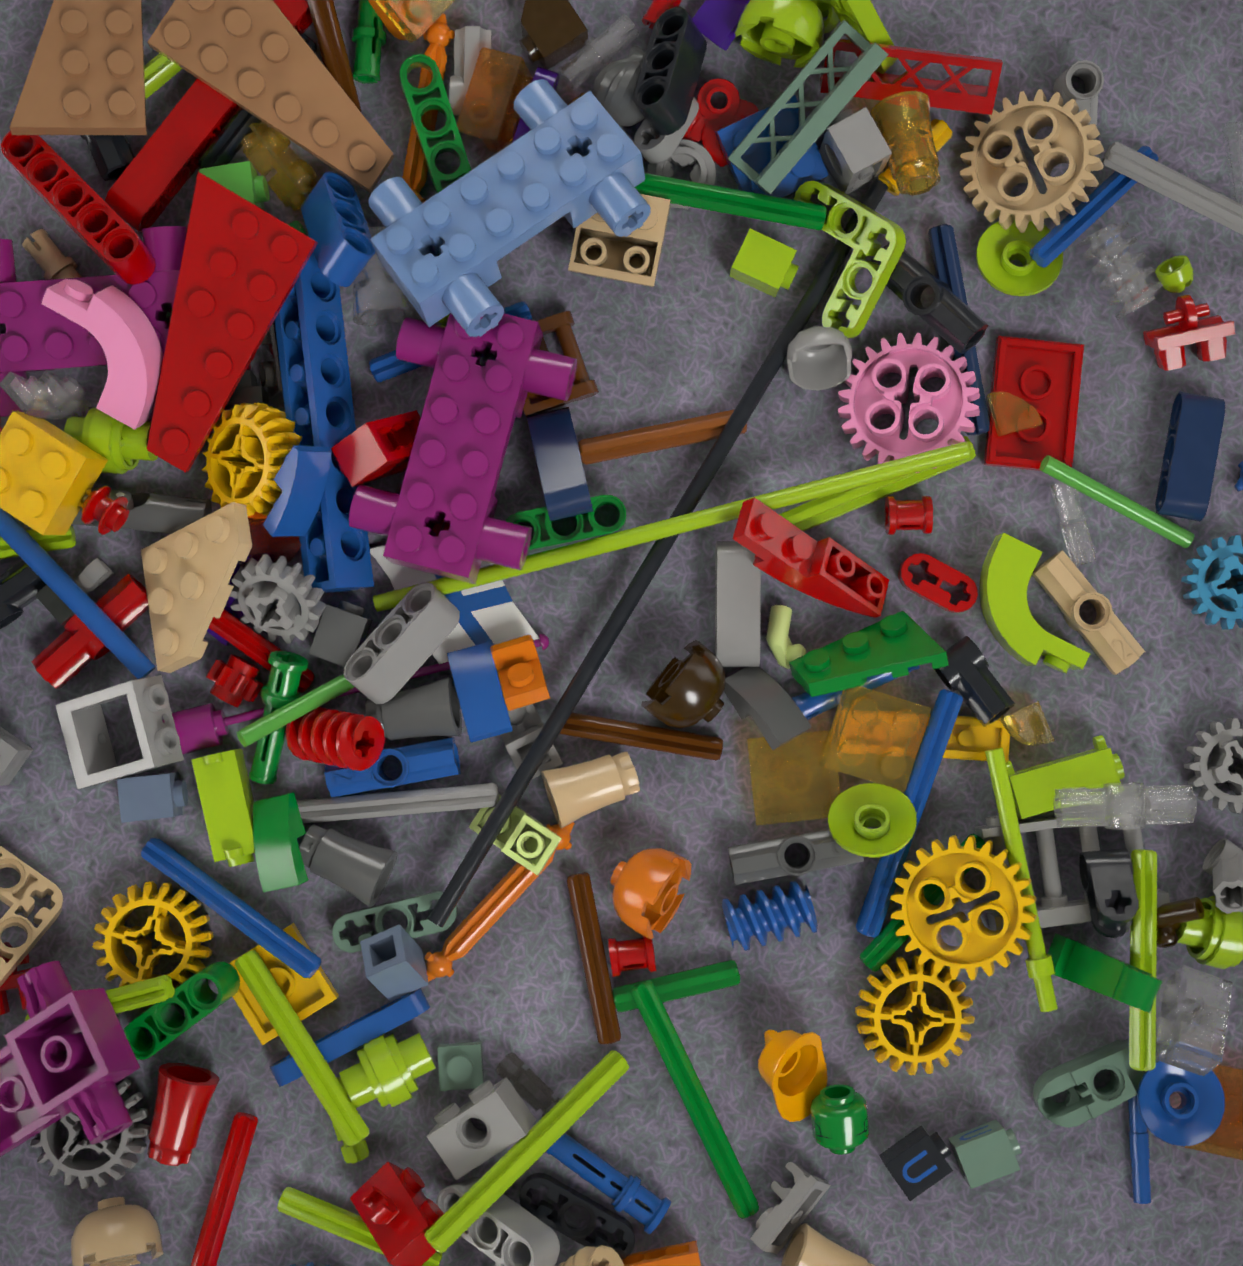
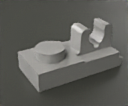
[750,1162,831,1254]

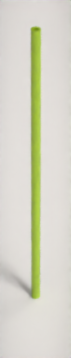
[373,441,970,612]

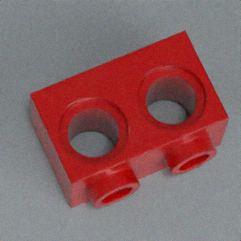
[331,410,421,487]

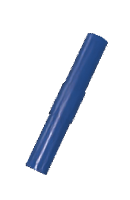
[1128,1090,1151,1204]

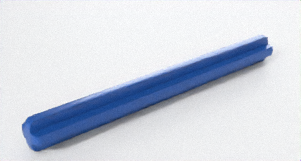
[856,689,963,938]

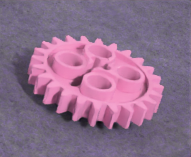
[838,333,980,473]

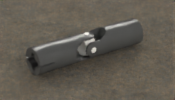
[72,488,212,534]

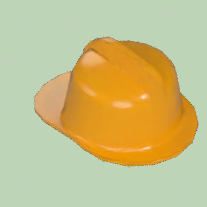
[757,1029,828,1122]

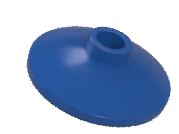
[1137,1056,1225,1146]

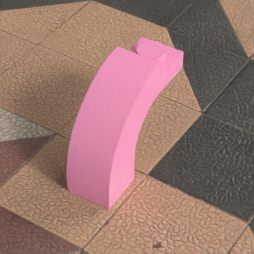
[41,279,163,430]

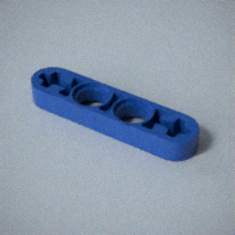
[269,988,430,1087]

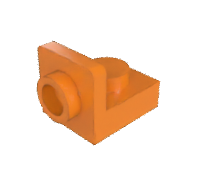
[490,635,550,711]

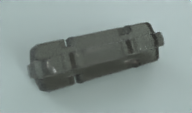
[495,1052,561,1117]

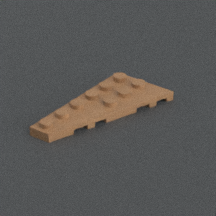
[9,0,147,135]
[147,0,394,193]

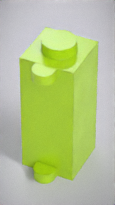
[1006,735,1125,819]
[191,748,255,867]

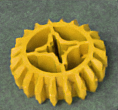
[201,403,303,521]
[92,881,214,989]
[855,955,975,1075]

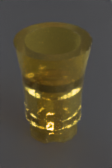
[870,91,941,196]

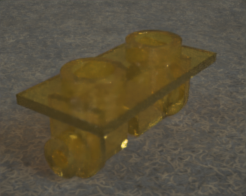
[241,123,318,211]

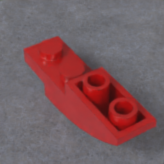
[732,497,889,618]

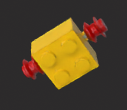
[0,411,129,535]

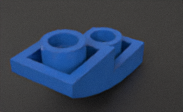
[263,445,331,537]
[447,642,513,743]

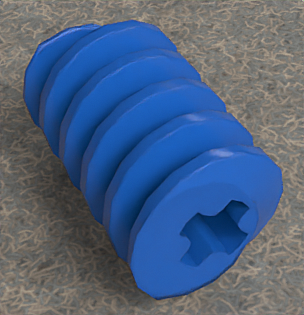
[722,880,818,951]

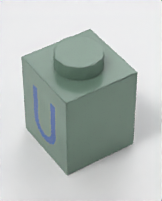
[948,1119,1022,1189]

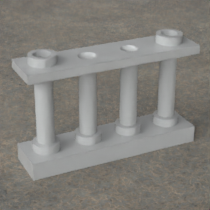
[975,797,1170,931]

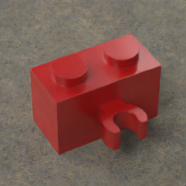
[350,1161,444,1266]

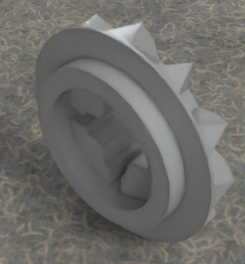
[647,140,716,210]

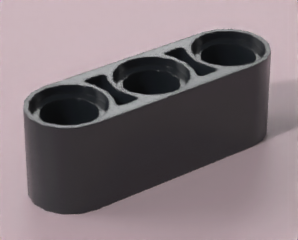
[634,7,707,136]

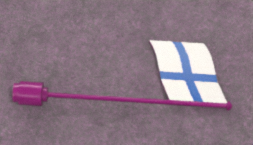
[162,545,549,755]

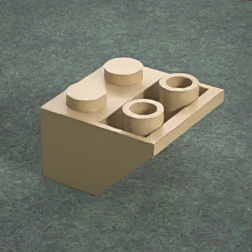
[568,194,670,287]

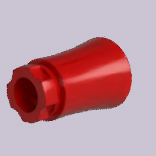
[147,1063,220,1166]

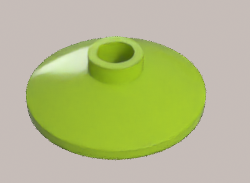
[976,220,1063,296]
[828,783,917,857]

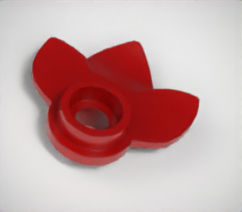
[682,78,759,167]

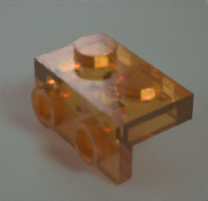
[457,47,533,153]

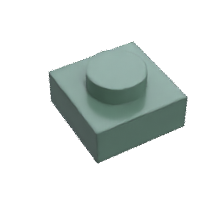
[437,1042,484,1091]

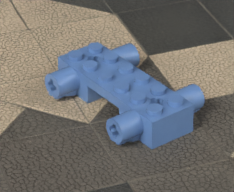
[368,79,651,337]

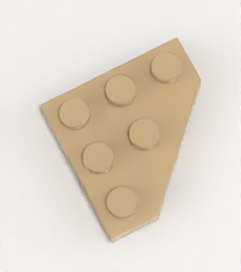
[141,502,252,673]

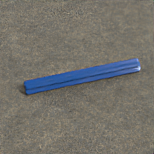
[141,838,322,978]

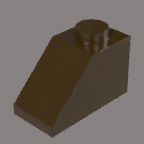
[519,0,588,70]

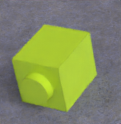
[729,228,799,298]

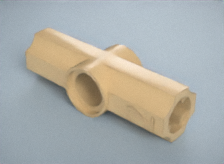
[1032,550,1145,675]

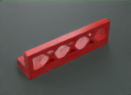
[820,37,1003,115]

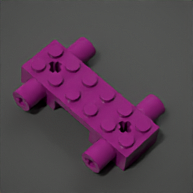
[0,226,187,417]
[349,313,577,584]
[0,961,140,1157]

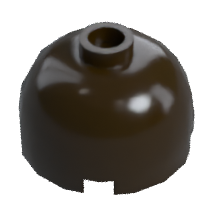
[641,640,726,728]

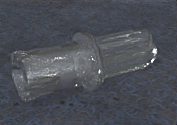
[1048,482,1096,566]

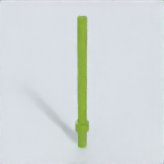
[985,748,1058,1012]

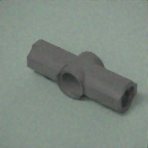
[728,829,864,885]

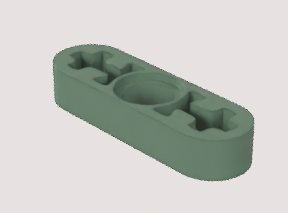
[332,891,458,953]

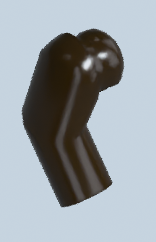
[1157,897,1204,948]

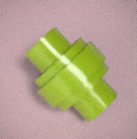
[64,407,158,474]
[1176,895,1243,969]
[339,1033,436,1108]

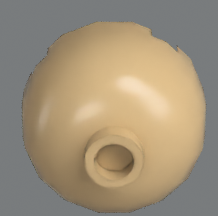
[71,1197,163,1266]

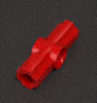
[31,574,149,689]

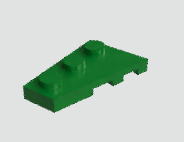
[789,611,949,697]

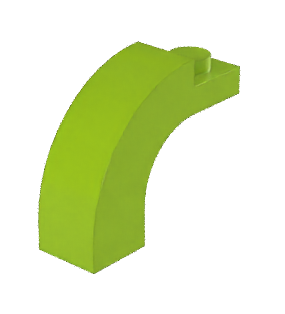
[979,533,1090,673]

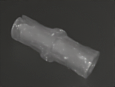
[557,14,640,91]

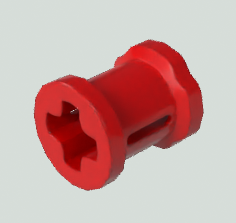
[884,496,933,535]
[608,936,657,977]

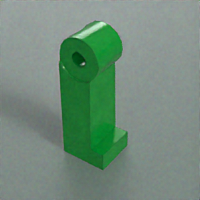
[1047,933,1163,1013]

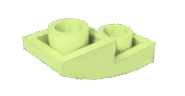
[468,794,562,875]

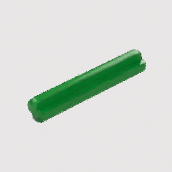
[613,960,740,1013]

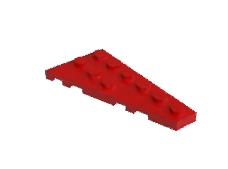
[146,172,318,472]

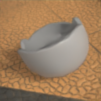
[787,326,852,391]

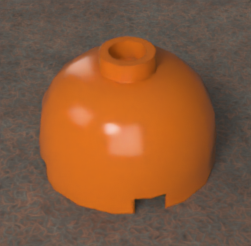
[610,848,692,939]

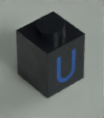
[879,1125,953,1201]

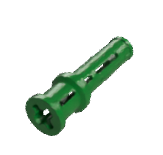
[249,651,309,784]

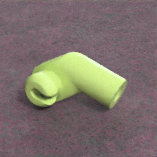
[766,605,806,669]

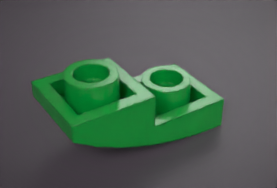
[253,792,309,893]

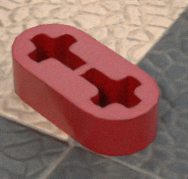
[898,553,978,613]

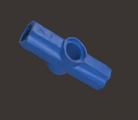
[324,737,461,798]

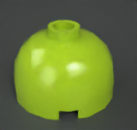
[735,0,825,68]

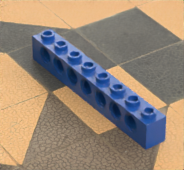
[275,251,374,593]

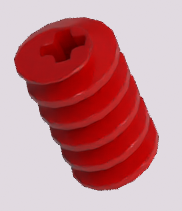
[286,707,385,771]

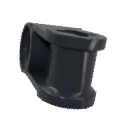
[1079,848,1139,938]

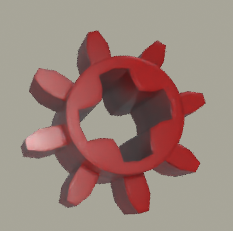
[206,654,264,708]

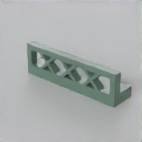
[727,20,888,194]

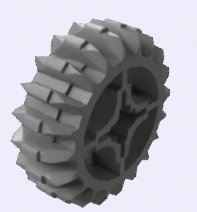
[30,1079,151,1189]

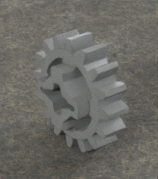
[230,554,326,644]
[1184,718,1243,813]

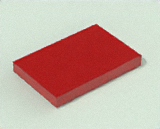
[984,336,1084,471]

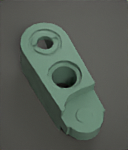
[1033,1039,1163,1128]

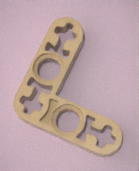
[0,846,63,987]

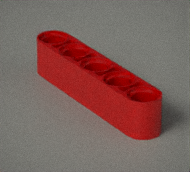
[1,131,156,285]

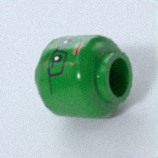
[810,1084,869,1155]

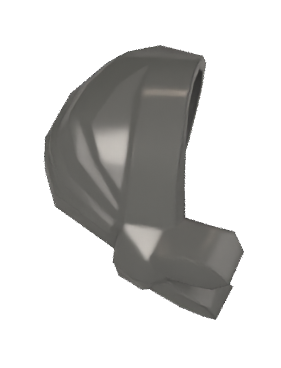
[592,45,646,126]

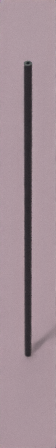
[428,179,888,927]

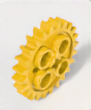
[890,835,1037,980]

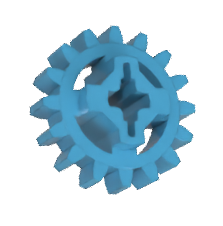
[1181,535,1243,630]

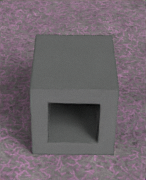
[309,600,373,667]

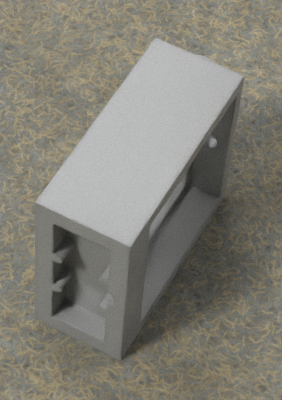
[55,675,184,789]

